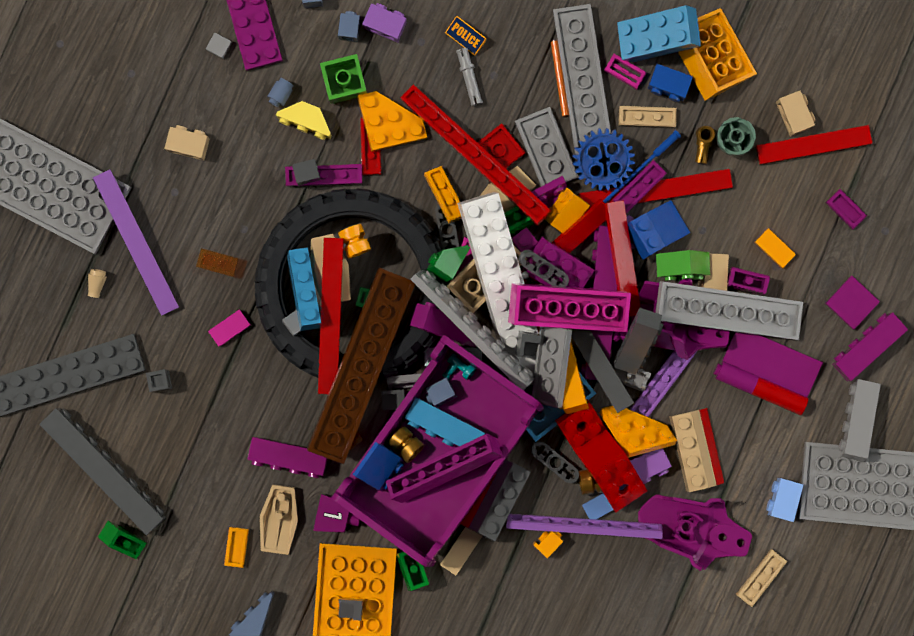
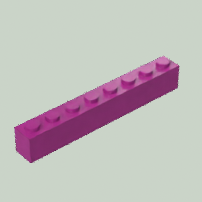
[581,226,617,381]

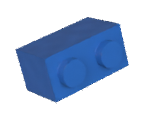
[647,64,693,102]

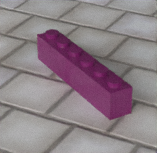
[386,434,503,503]

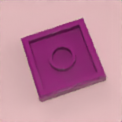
[825,276,880,330]

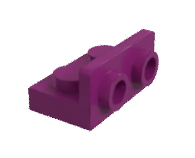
[532,176,567,208]

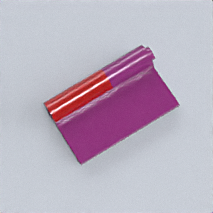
[713,332,823,416]

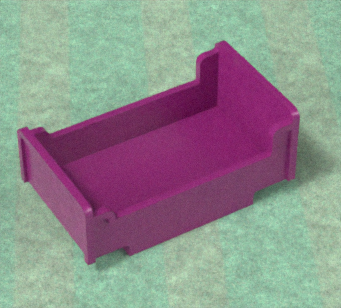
[331,335,544,567]

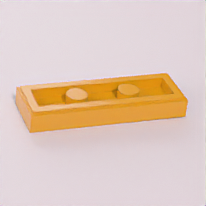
[424,166,462,223]

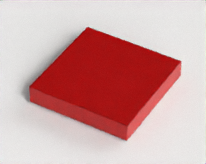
[477,123,525,169]

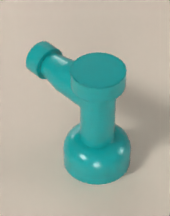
[442,353,477,380]

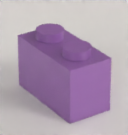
[362,3,407,43]
[630,448,672,484]

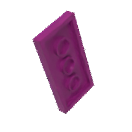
[226,0,283,71]

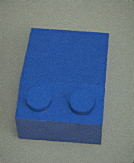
[628,200,690,260]
[353,442,404,491]

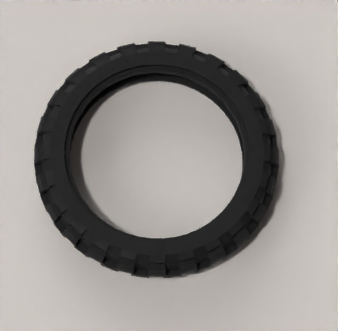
[254,188,451,381]

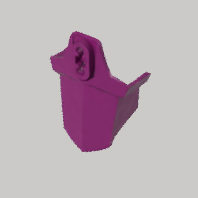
[618,279,729,360]
[638,494,752,571]

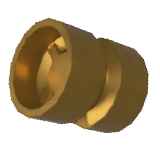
[388,426,425,463]
[579,470,603,495]

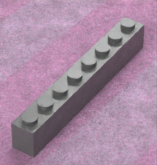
[39,408,166,535]

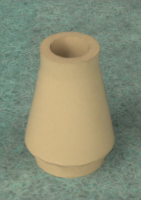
[88,269,107,298]

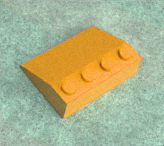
[678,8,757,101]

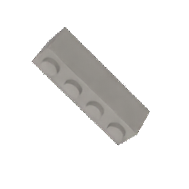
[839,379,881,462]

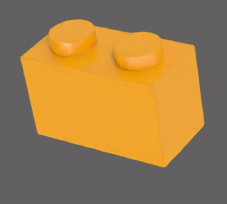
[545,187,590,233]

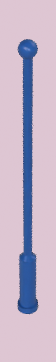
[603,130,681,203]

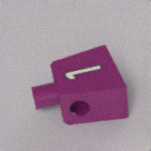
[313,494,360,532]

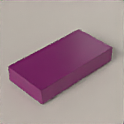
[826,189,867,230]

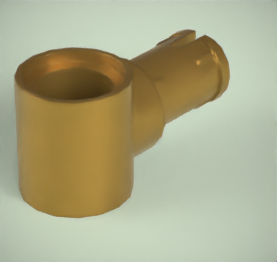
[695,126,715,164]

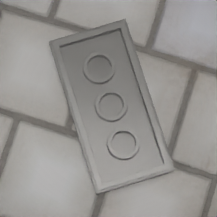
[515,107,579,186]
[531,327,572,408]

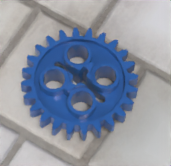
[572,128,635,191]

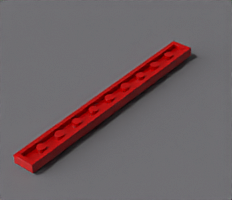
[400,84,551,225]

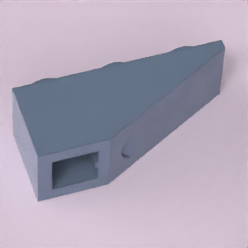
[229,591,274,636]

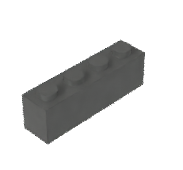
[614,308,663,375]

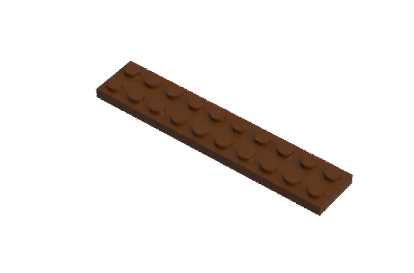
[307,268,415,464]

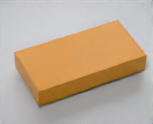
[754,228,796,268]
[224,527,249,568]

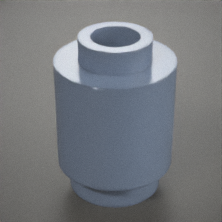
[267,78,294,107]

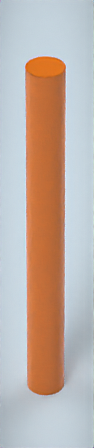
[551,41,569,117]

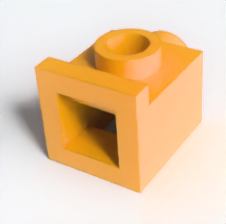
[533,531,563,558]

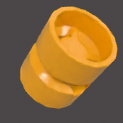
[338,224,371,259]

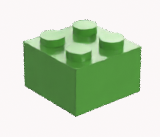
[320,54,367,104]
[656,250,710,282]

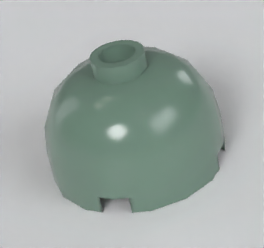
[716,117,756,156]

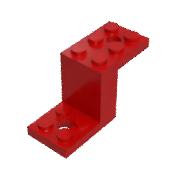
[555,399,648,512]

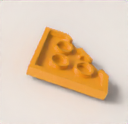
[357,91,427,152]
[599,405,677,458]

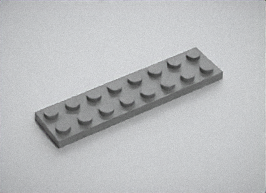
[553,4,614,160]
[411,269,534,391]
[656,281,803,340]

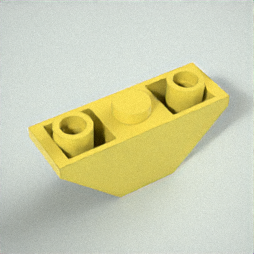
[276,101,332,140]

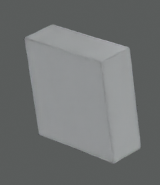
[206,33,232,59]

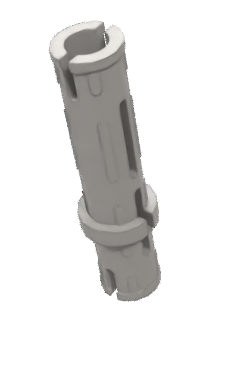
[456,48,483,106]

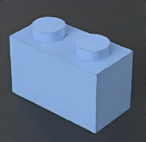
[766,478,803,522]

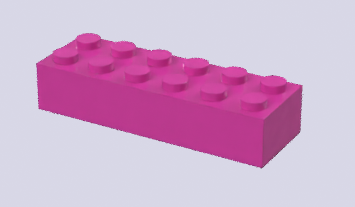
[508,283,631,332]

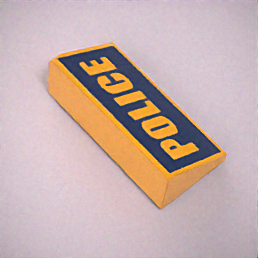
[445,16,487,56]

